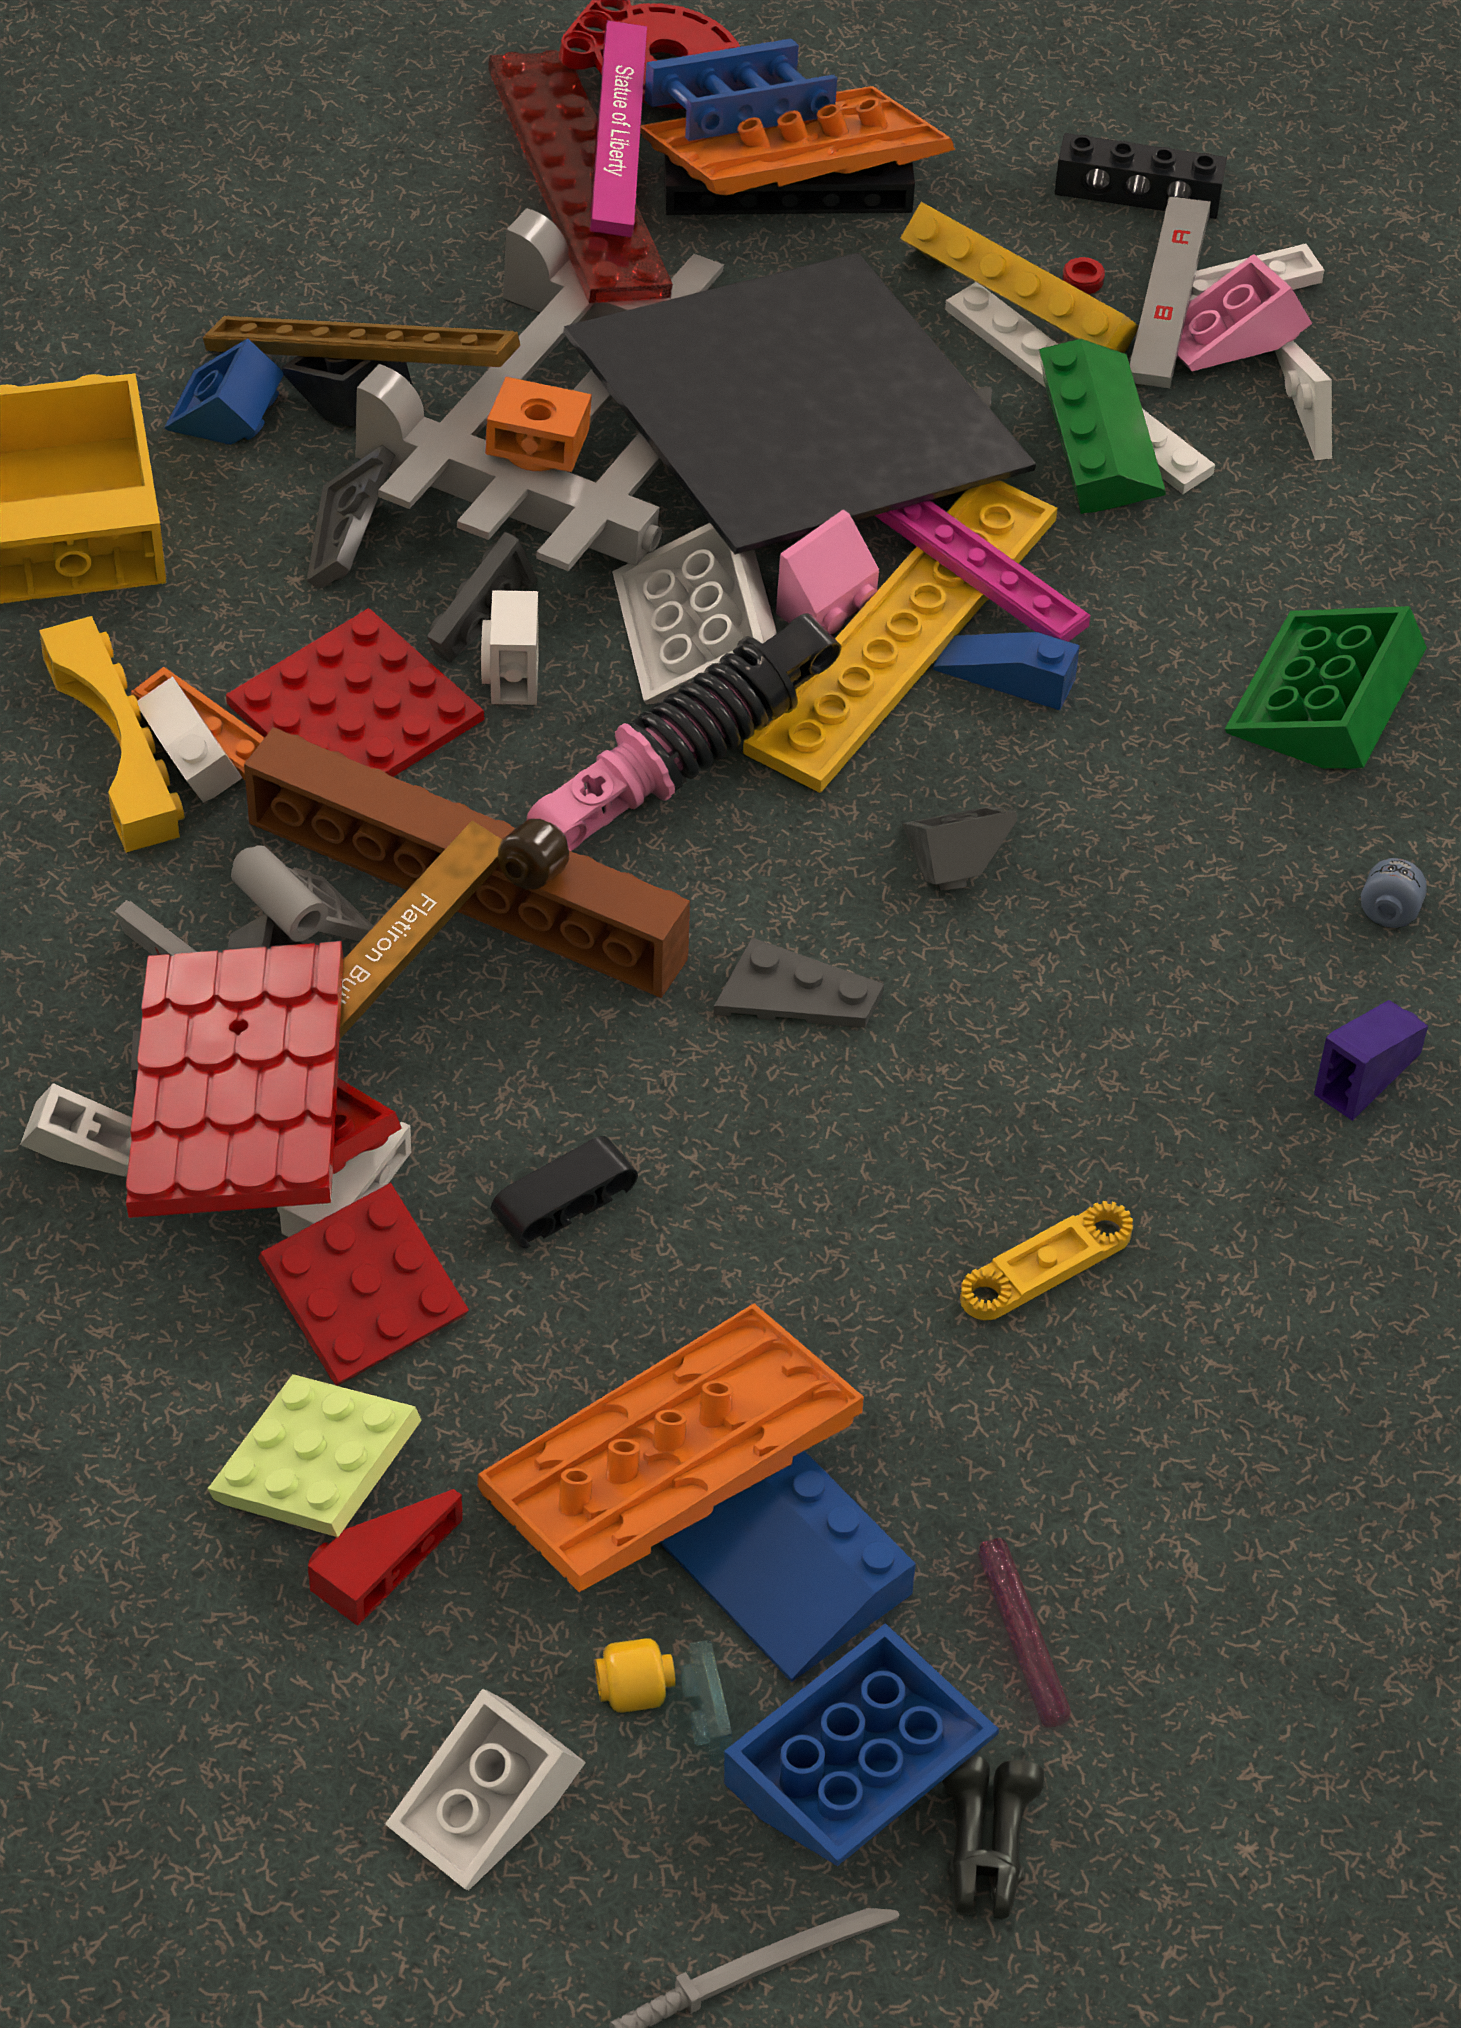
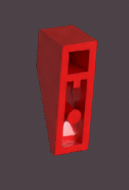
[308,1489,463,1626]

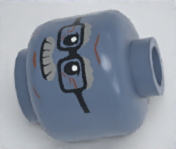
[1361,858,1427,928]

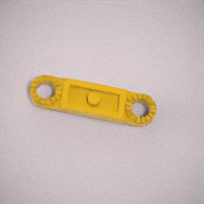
[960,1201,1133,1320]

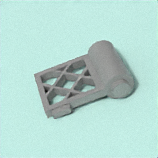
[231,846,374,942]

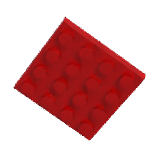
[226,608,484,777]

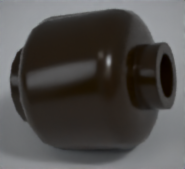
[498,819,569,890]

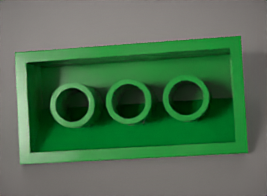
[1039,339,1166,514]

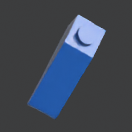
[933,632,1080,710]

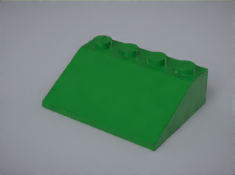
[1225,606,1427,769]

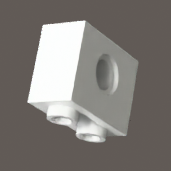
[481,590,539,705]

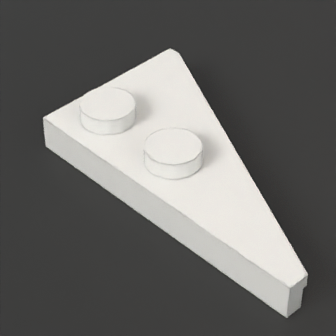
[1275,341,1332,460]

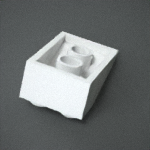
[385,1689,586,1890]

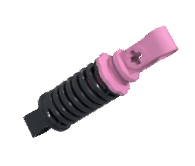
[527,613,842,851]

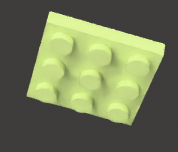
[208,1374,422,1537]

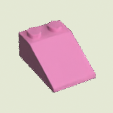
[1177,254,1312,371]

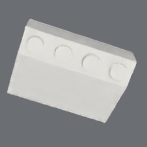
[612,523,777,704]

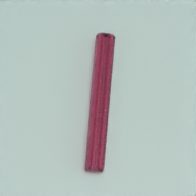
[978,1537,1071,1727]

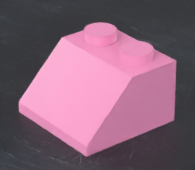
[776,509,879,634]

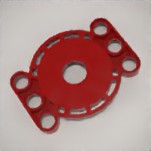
[559,0,740,109]

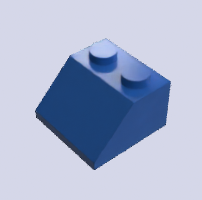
[164,338,283,445]

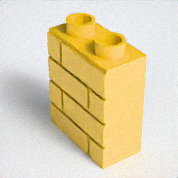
[0,373,166,604]

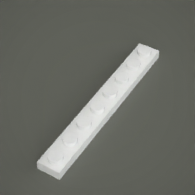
[945,282,1215,494]

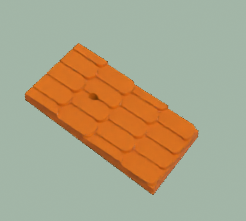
[640,86,955,195]
[477,1303,864,1592]

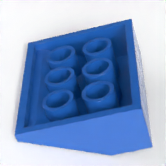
[659,1451,916,1682]
[724,1623,999,1866]

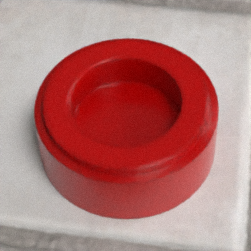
[1062,257,1105,294]

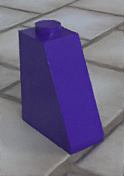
[1314,1000,1428,1121]

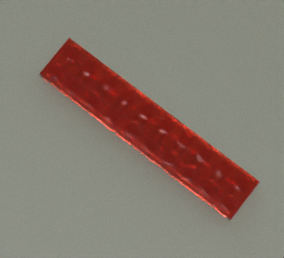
[488,50,673,303]

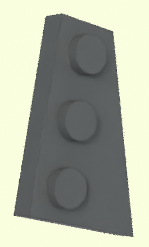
[306,445,395,588]
[427,532,538,663]
[714,938,884,1028]

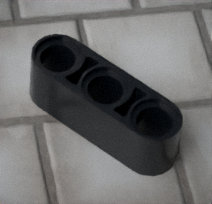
[490,1136,638,1248]

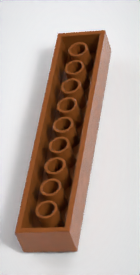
[244,727,690,998]

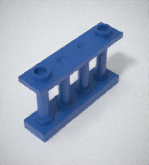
[644,39,837,141]

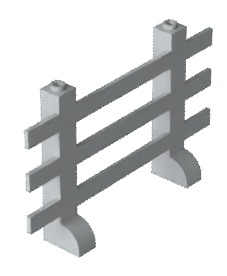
[355,208,724,571]

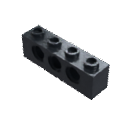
[1054,133,1227,219]

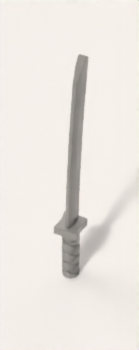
[609,1908,899,2028]

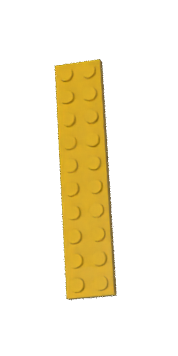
[743,480,1058,793]

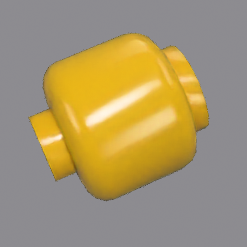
[595,1638,675,1713]

